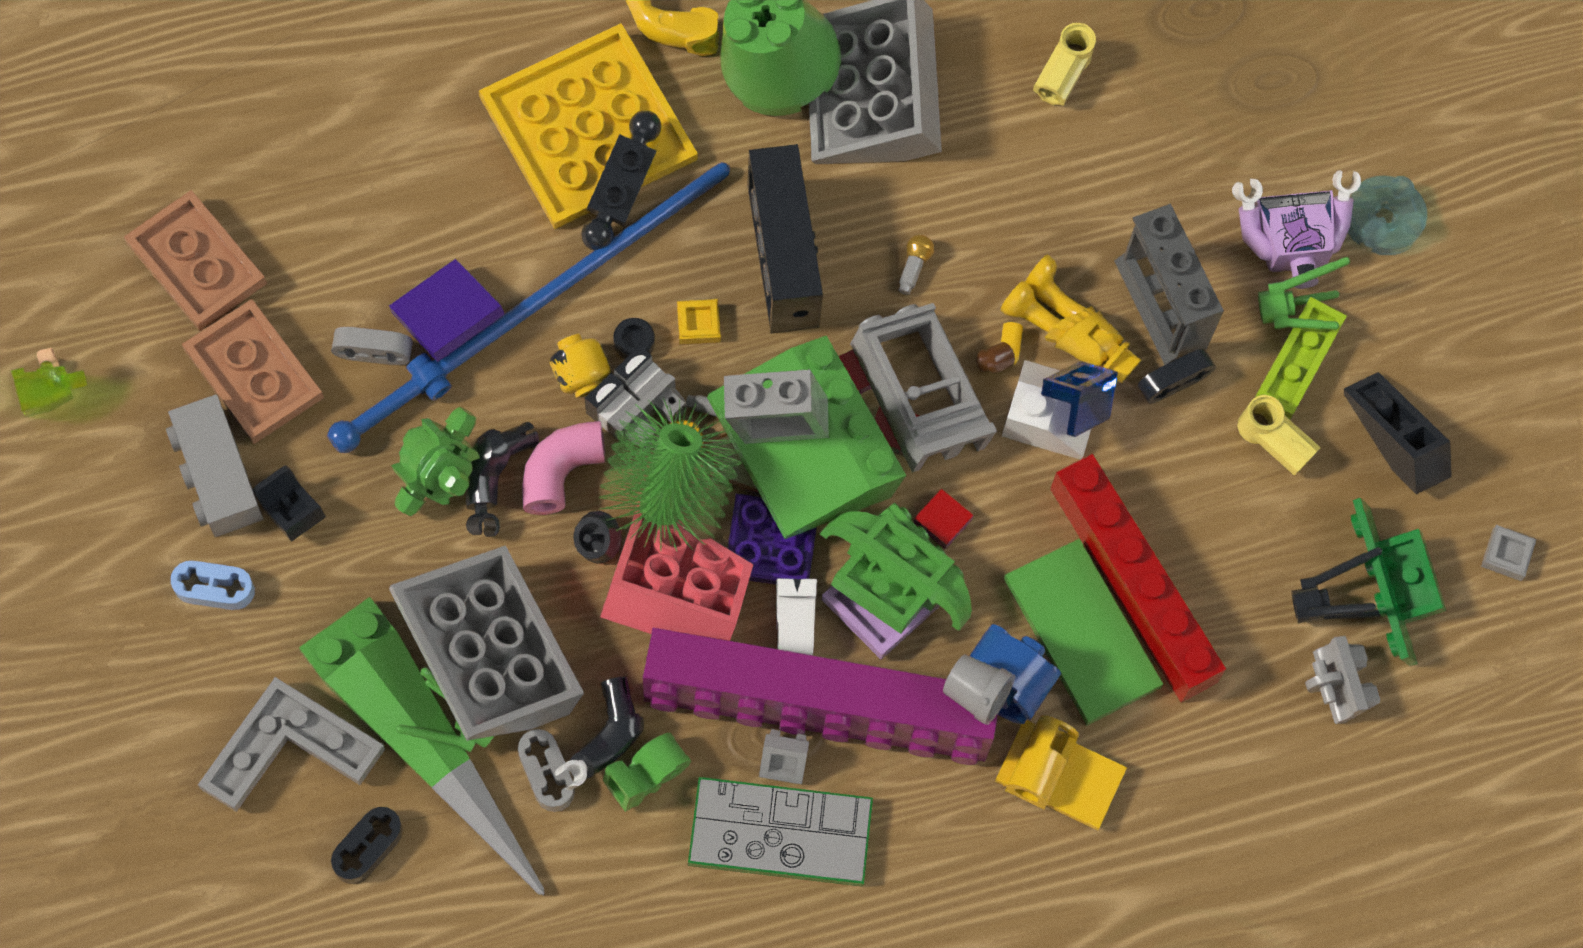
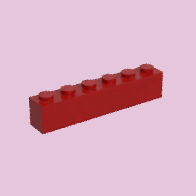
[1050,453,1226,703]

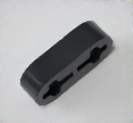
[1138,348,1216,404]
[331,807,403,884]

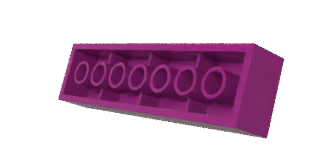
[643,627,998,765]

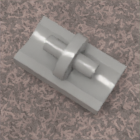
[1305,636,1380,724]

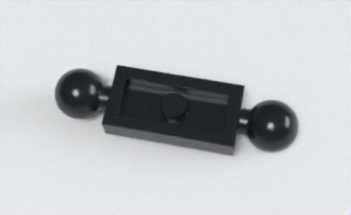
[581,110,662,251]

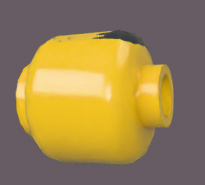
[550,333,611,399]

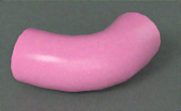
[522,421,606,515]

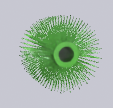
[598,398,744,552]

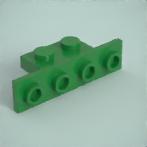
[1351,498,1447,666]

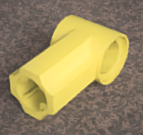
[1033,23,1096,106]
[1237,395,1321,476]

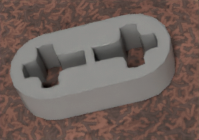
[331,327,413,365]
[518,729,575,812]

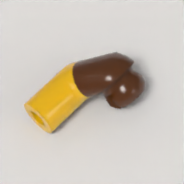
[976,322,1023,374]

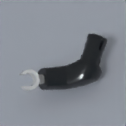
[555,676,644,791]

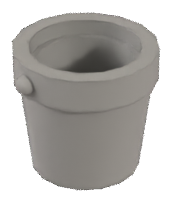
[943,654,1015,725]

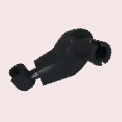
[465,421,539,537]

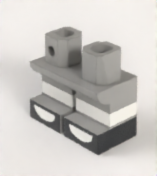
[585,345,687,448]

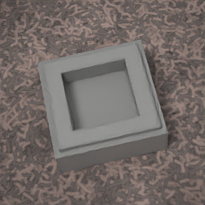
[1481,525,1537,581]

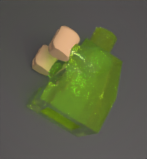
[11,348,88,418]

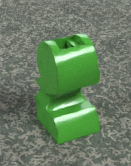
[602,733,691,812]

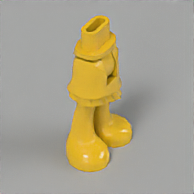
[1000,254,1141,384]

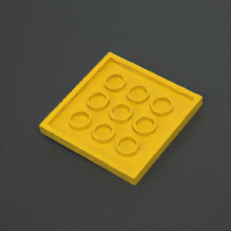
[479,23,698,230]

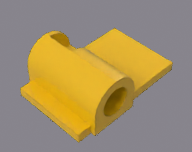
[995,716,1127,831]

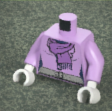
[1232,170,1361,289]

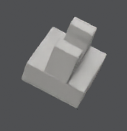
[759,729,809,785]

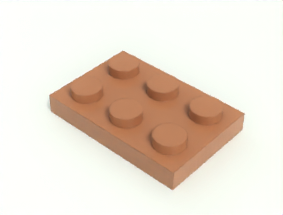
[124,190,267,332]
[182,299,324,444]

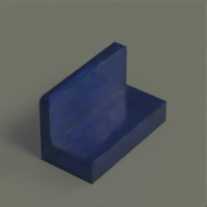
[1041,361,1118,437]

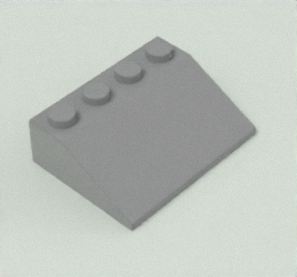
[809,0,942,164]
[389,545,584,741]

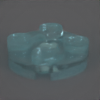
[1348,176,1427,255]

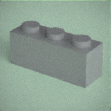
[166,394,264,537]

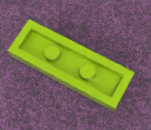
[1255,297,1347,420]

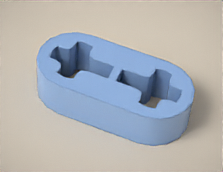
[171,561,255,610]

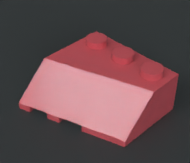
[600,501,753,641]

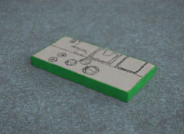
[688,777,873,887]

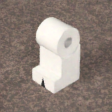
[776,579,817,656]

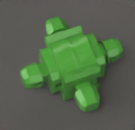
[391,407,480,516]

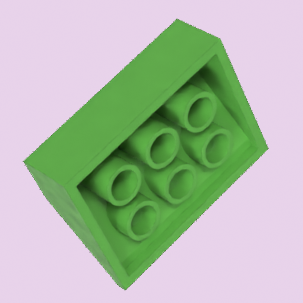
[707,335,906,539]

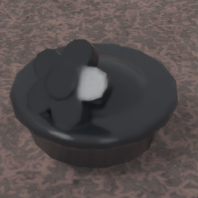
[573,511,622,564]

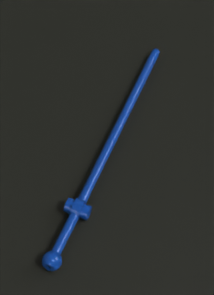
[327,162,730,453]

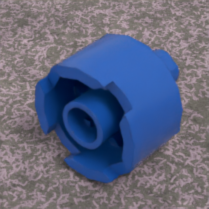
[970,624,1061,724]

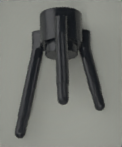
[1291,547,1383,624]

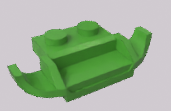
[820,511,972,634]

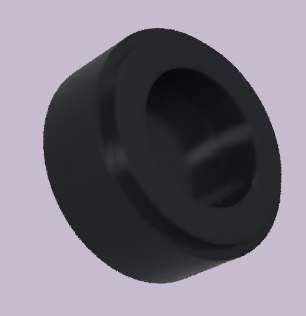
[613,318,655,359]

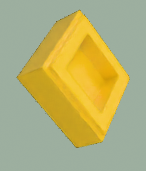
[677,299,721,345]

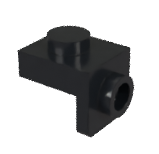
[253,465,326,542]

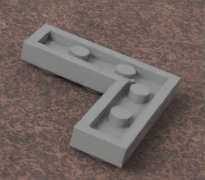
[198,677,385,812]

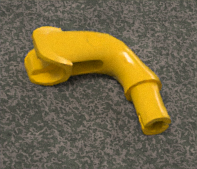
[625,0,719,56]

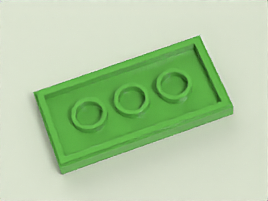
[1004,539,1163,726]

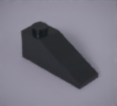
[1343,372,1452,495]

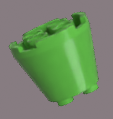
[720,0,841,116]

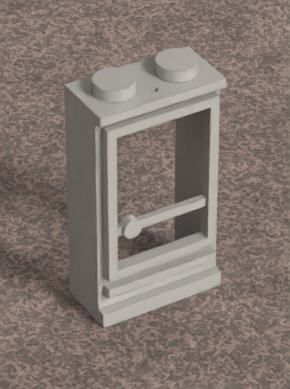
[850,303,997,473]

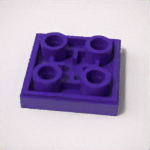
[389,259,504,362]
[728,493,817,585]

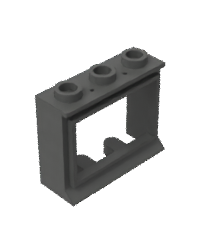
[1114,204,1224,365]

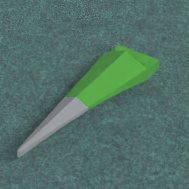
[299,597,544,896]

